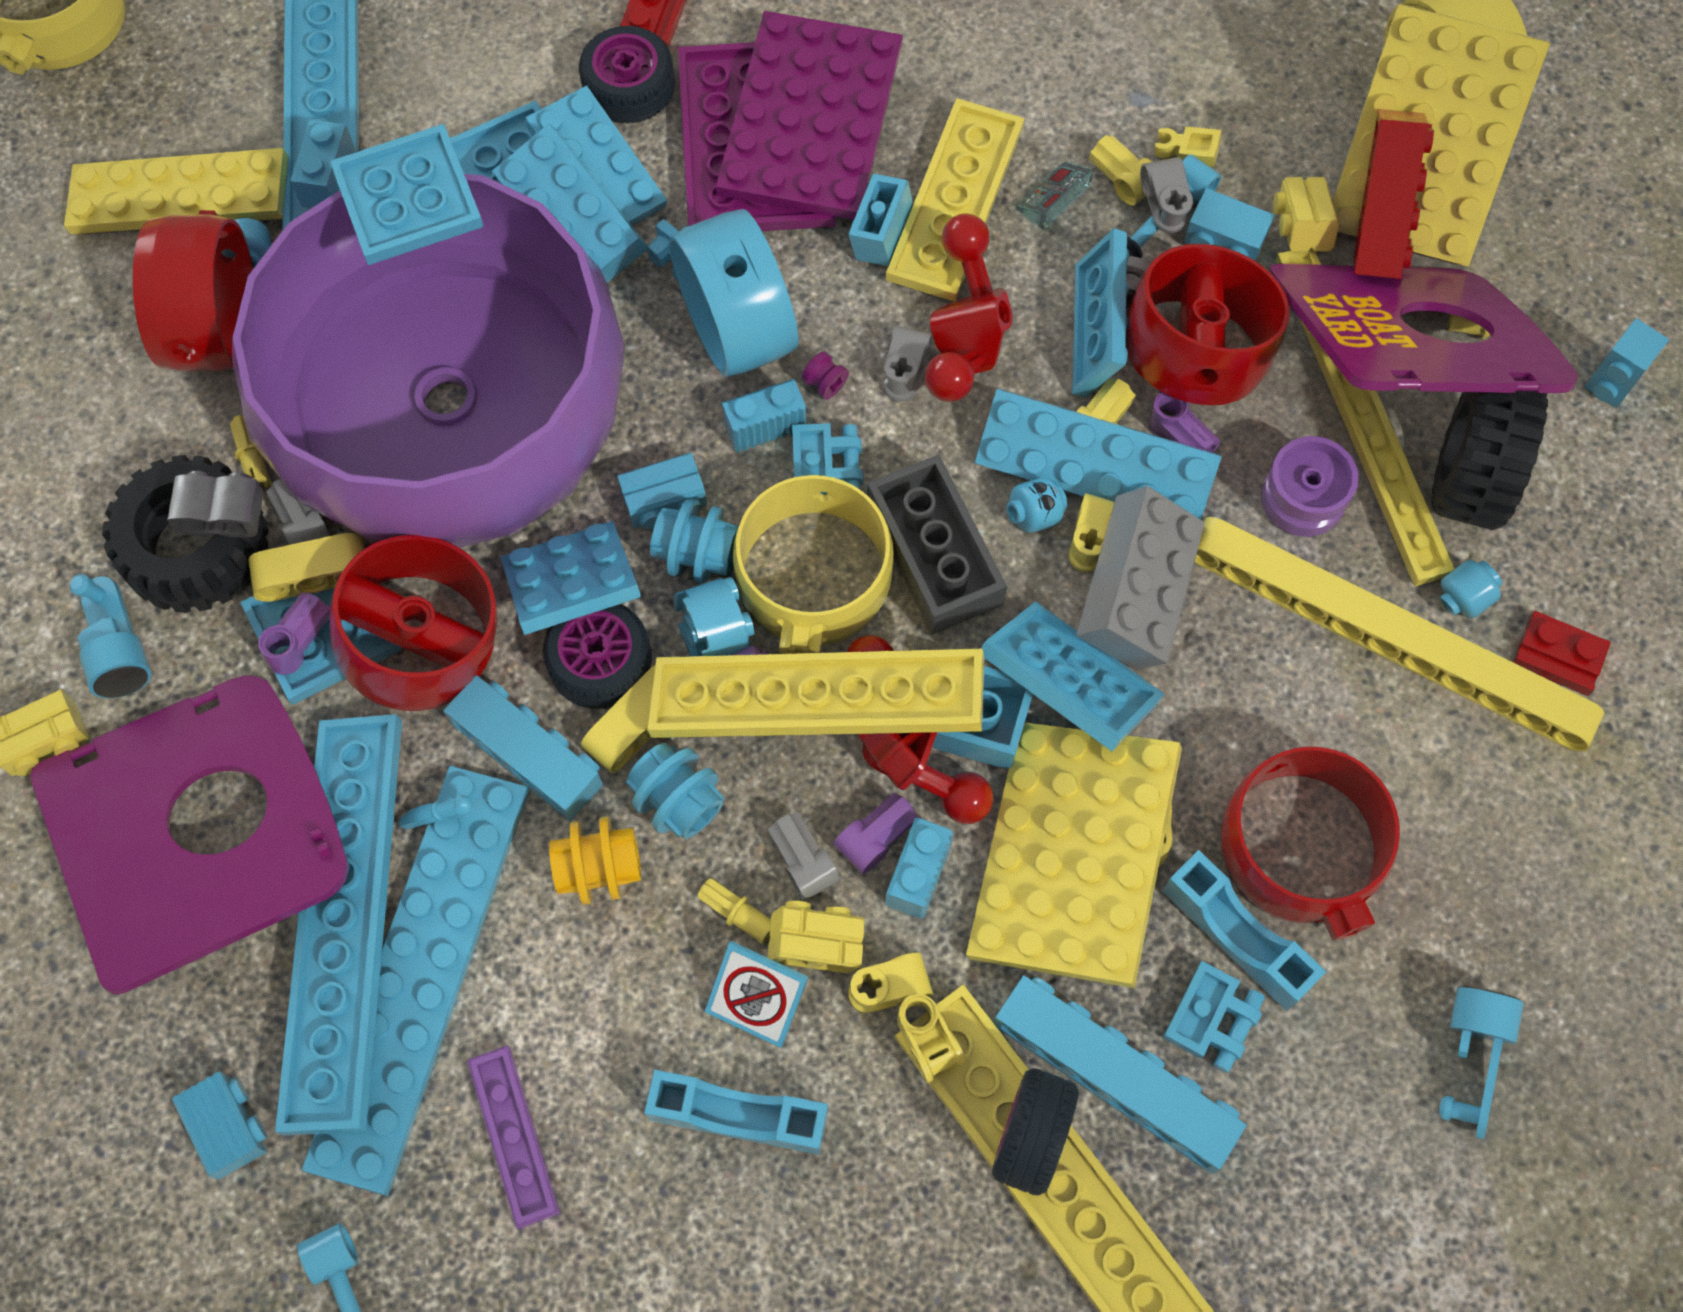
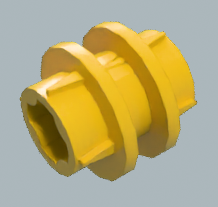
[549,817,642,905]

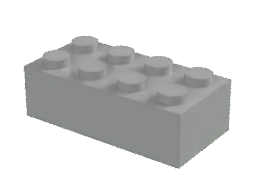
[1076,486,1205,670]

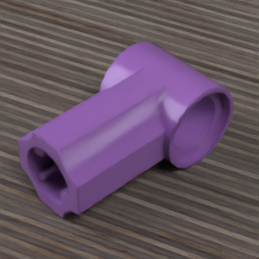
[1148,392,1220,452]
[258,592,330,675]
[834,792,919,875]

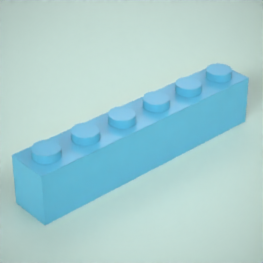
[993,975,1247,1174]

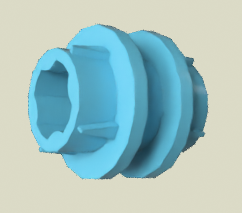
[650,499,739,584]
[626,743,725,839]

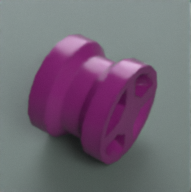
[801,351,849,400]

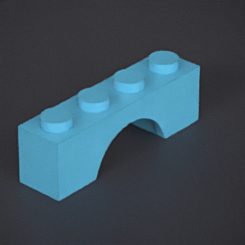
[1162,850,1326,1012]
[644,1069,828,1155]

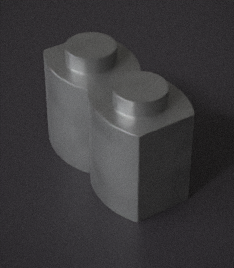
[167,471,264,538]

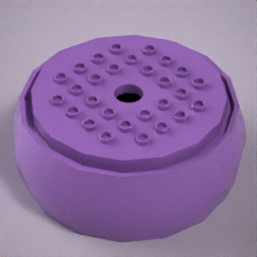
[232,174,625,548]

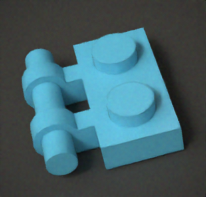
[792,423,864,495]
[1162,961,1265,1073]

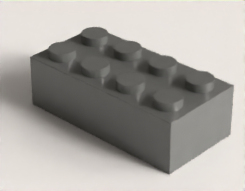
[867,455,1007,635]

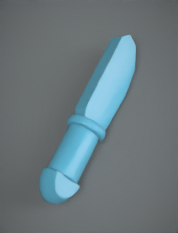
[398,795,473,830]

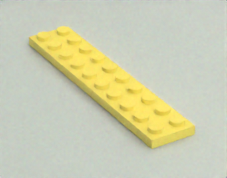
[895,984,1214,1312]

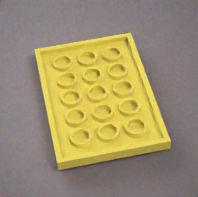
[1332,3,1550,267]
[966,723,1182,988]

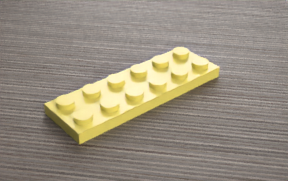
[886,98,1025,302]
[64,148,288,235]

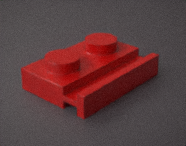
[620,0,686,49]
[1513,611,1611,696]

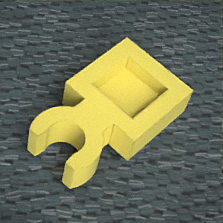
[1155,127,1221,167]

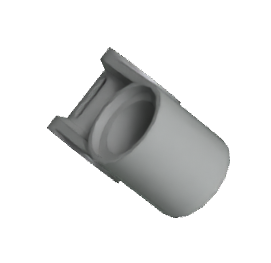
[1140,157,1193,233]
[884,326,932,402]

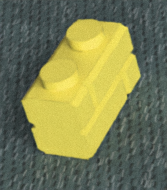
[1273,177,1339,252]
[0,689,90,776]
[768,901,864,974]

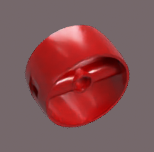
[1125,244,1290,405]
[330,535,498,711]

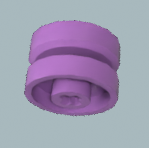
[1261,436,1359,537]

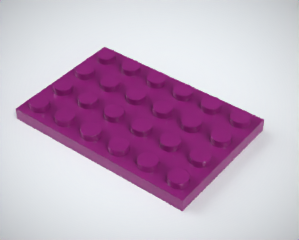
[716,11,903,220]
[678,42,835,231]

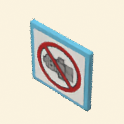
[705,941,809,1048]

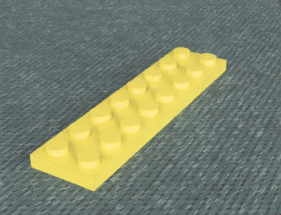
[647,649,984,738]

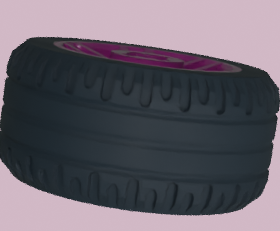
[579,25,675,124]
[543,604,652,709]
[992,1068,1079,1196]

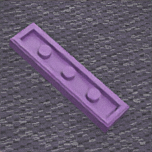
[467,1045,561,1230]

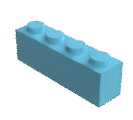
[443,675,603,822]

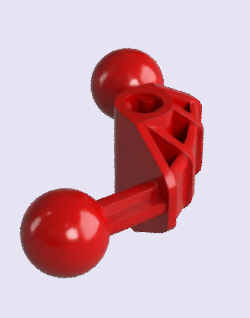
[925,213,1013,402]
[846,635,994,824]

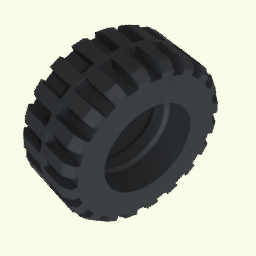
[1431,391,1548,530]
[102,455,269,613]

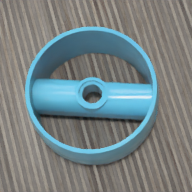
[669,209,799,377]

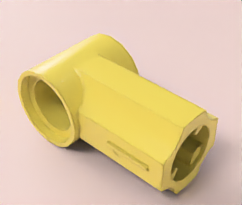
[1089,135,1153,206]
[1076,378,1136,424]

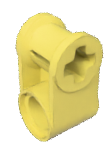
[1068,493,1115,573]
[848,952,934,1013]
[897,994,966,1084]

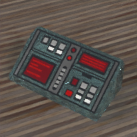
[1016,161,1093,230]

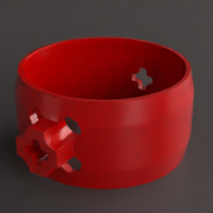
[132,210,253,371]
[1221,747,1400,941]

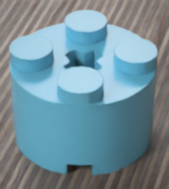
[673,577,754,657]

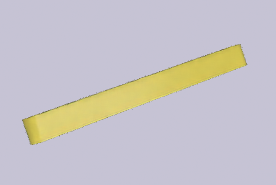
[1194,517,1604,751]

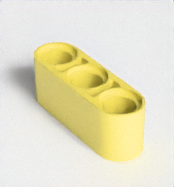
[248,533,365,602]
[581,665,656,774]

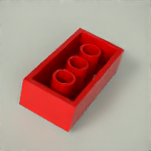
[1353,109,1434,279]

